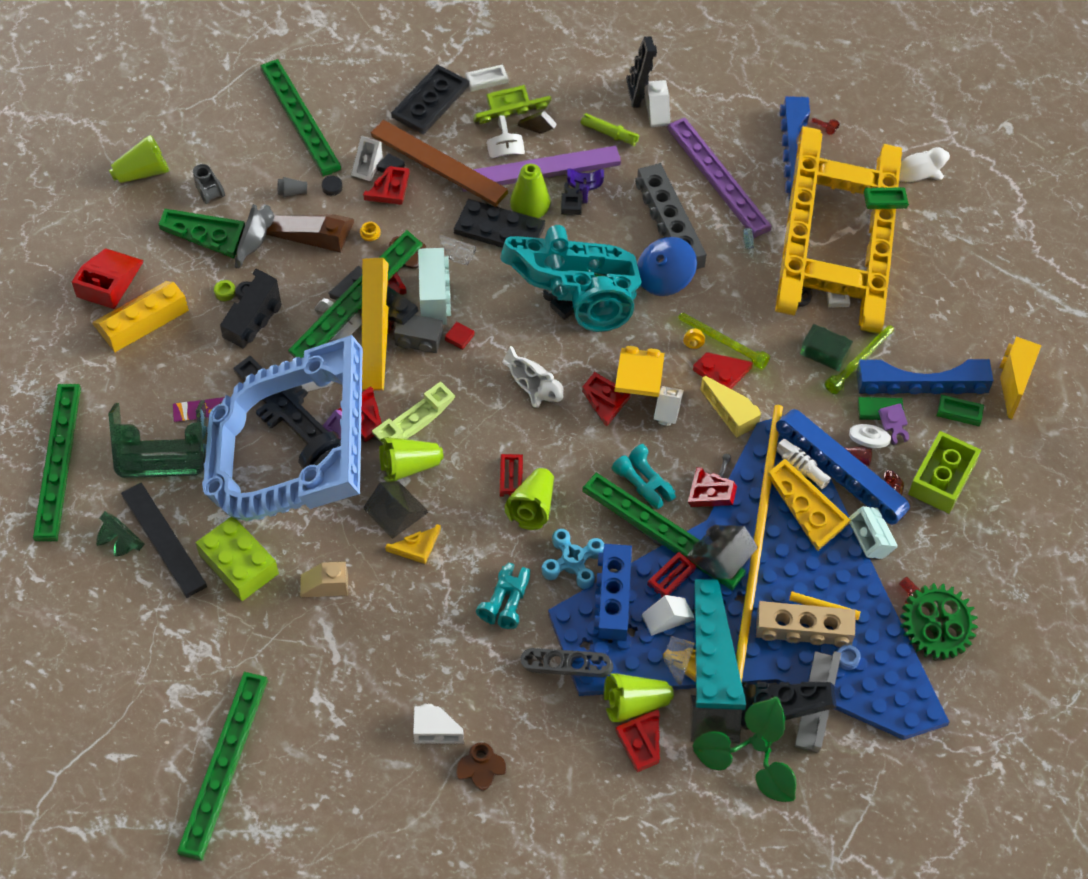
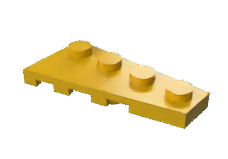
[768,459,851,551]

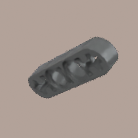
[521,648,613,677]

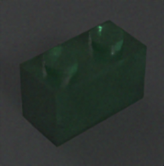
[800,324,853,372]

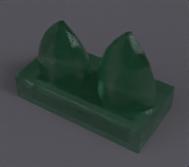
[96,511,145,557]

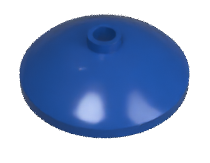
[637,237,697,296]

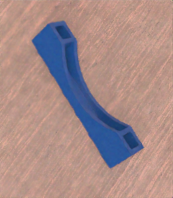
[780,96,816,201]
[856,359,993,395]

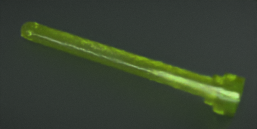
[679,313,771,370]
[824,325,894,394]

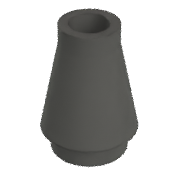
[277,177,307,197]

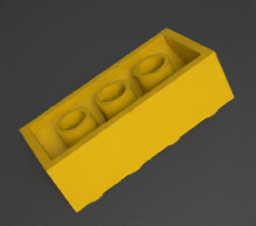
[92,281,189,353]

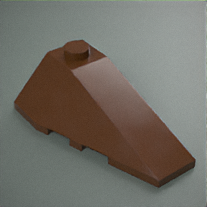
[266,214,354,252]

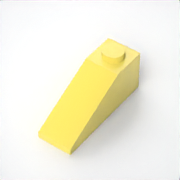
[700,376,761,438]

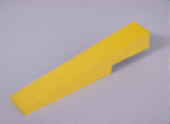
[362,258,389,391]

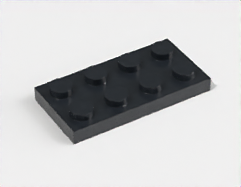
[391,64,469,135]
[454,199,545,248]

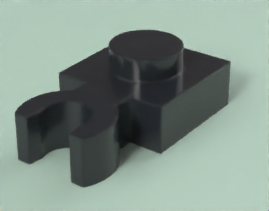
[561,182,582,215]
[543,290,574,320]

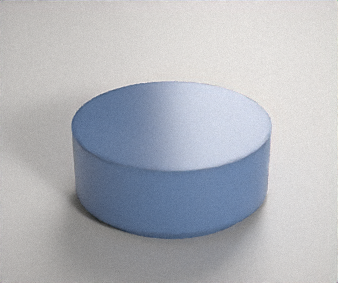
[837,645,861,670]

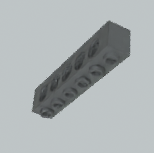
[635,163,706,269]

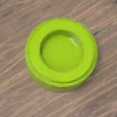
[214,280,236,302]

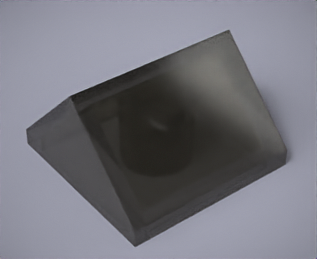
[364,481,428,539]
[690,695,742,744]

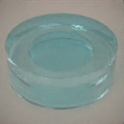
[743,228,754,249]

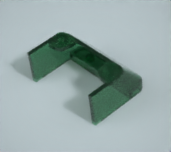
[108,400,208,478]

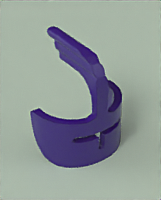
[567,168,604,204]

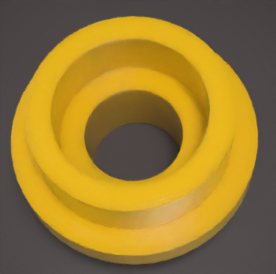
[360,221,381,241]
[683,328,705,349]

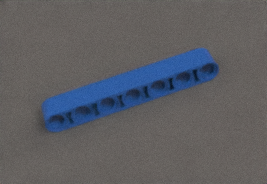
[776,409,910,525]

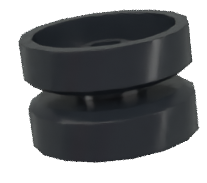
[298,431,341,469]

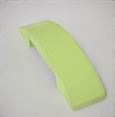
[372,381,455,445]

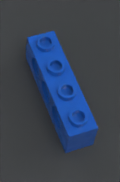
[594,544,632,641]

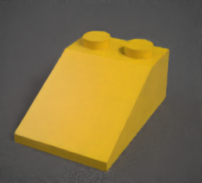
[999,336,1042,419]
[615,346,665,397]

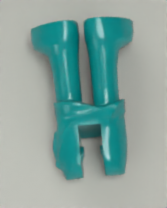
[611,444,676,510]
[476,562,531,629]

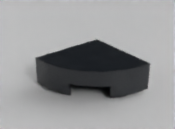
[377,153,405,173]

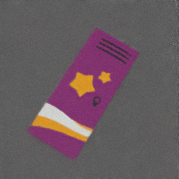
[173,397,225,422]

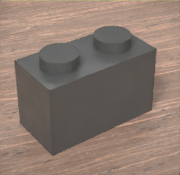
[394,315,443,353]

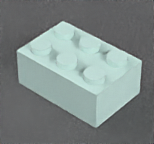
[418,248,451,325]

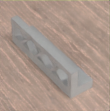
[795,651,841,753]

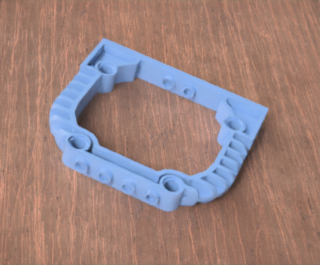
[202,335,363,521]

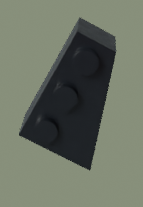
[220,268,282,349]

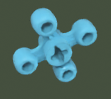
[542,529,604,590]

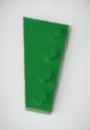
[158,209,245,258]

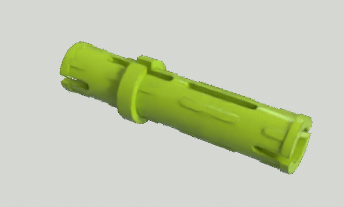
[581,113,639,146]

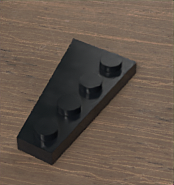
[626,36,657,108]
[328,266,418,325]
[740,682,837,730]

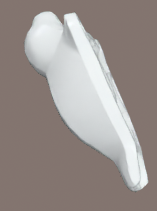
[899,147,950,182]
[502,346,564,408]

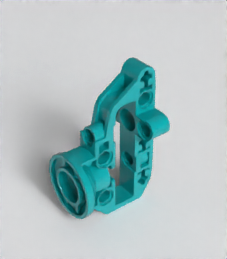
[500,225,642,332]

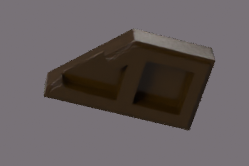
[517,110,556,134]

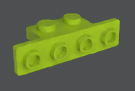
[473,85,552,124]

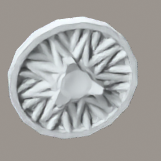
[849,424,891,448]

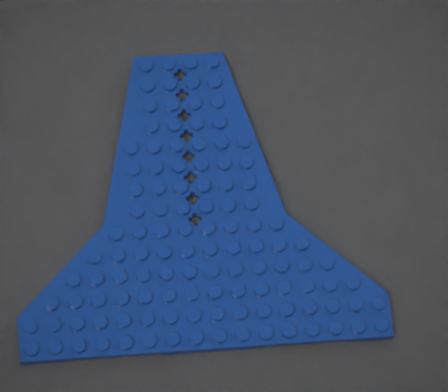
[548,415,949,740]

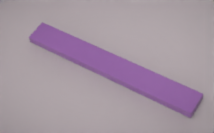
[667,117,772,238]
[462,146,621,192]

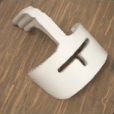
[487,115,525,158]
[315,298,362,341]

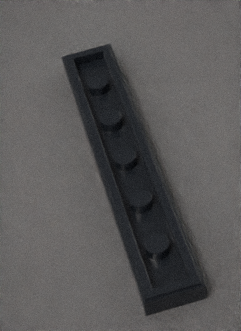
[121,482,207,598]

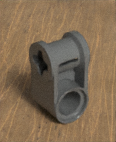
[193,164,225,204]

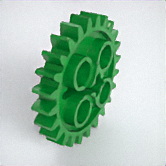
[900,583,978,661]

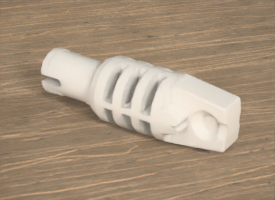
[777,439,831,489]

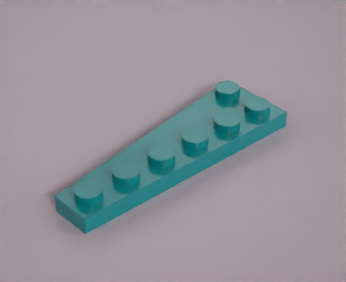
[694,579,746,710]

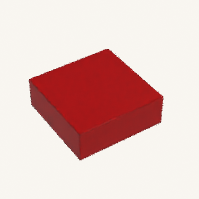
[445,322,475,350]

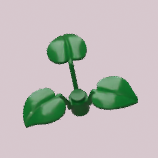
[692,697,797,802]

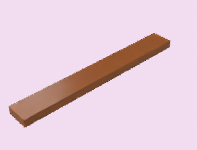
[371,120,509,207]

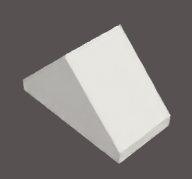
[351,136,383,181]
[642,595,695,636]

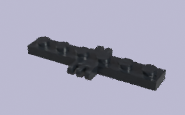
[233,355,328,444]

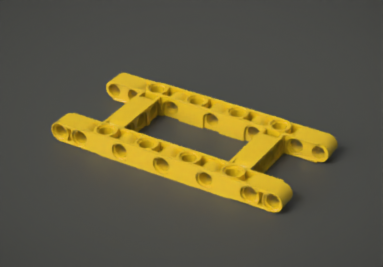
[775,126,902,334]

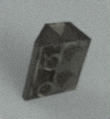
[687,525,758,579]

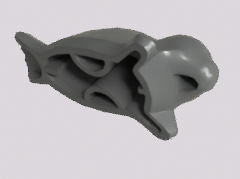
[235,204,274,269]

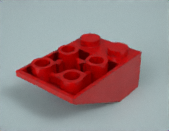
[71,248,144,309]

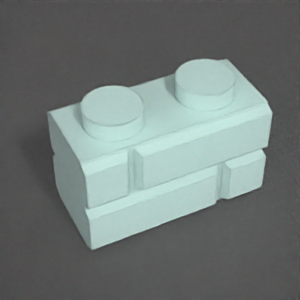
[849,506,898,559]

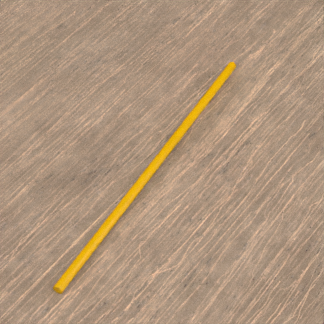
[736,405,783,682]

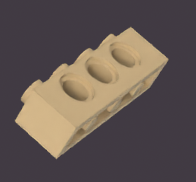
[756,601,855,647]

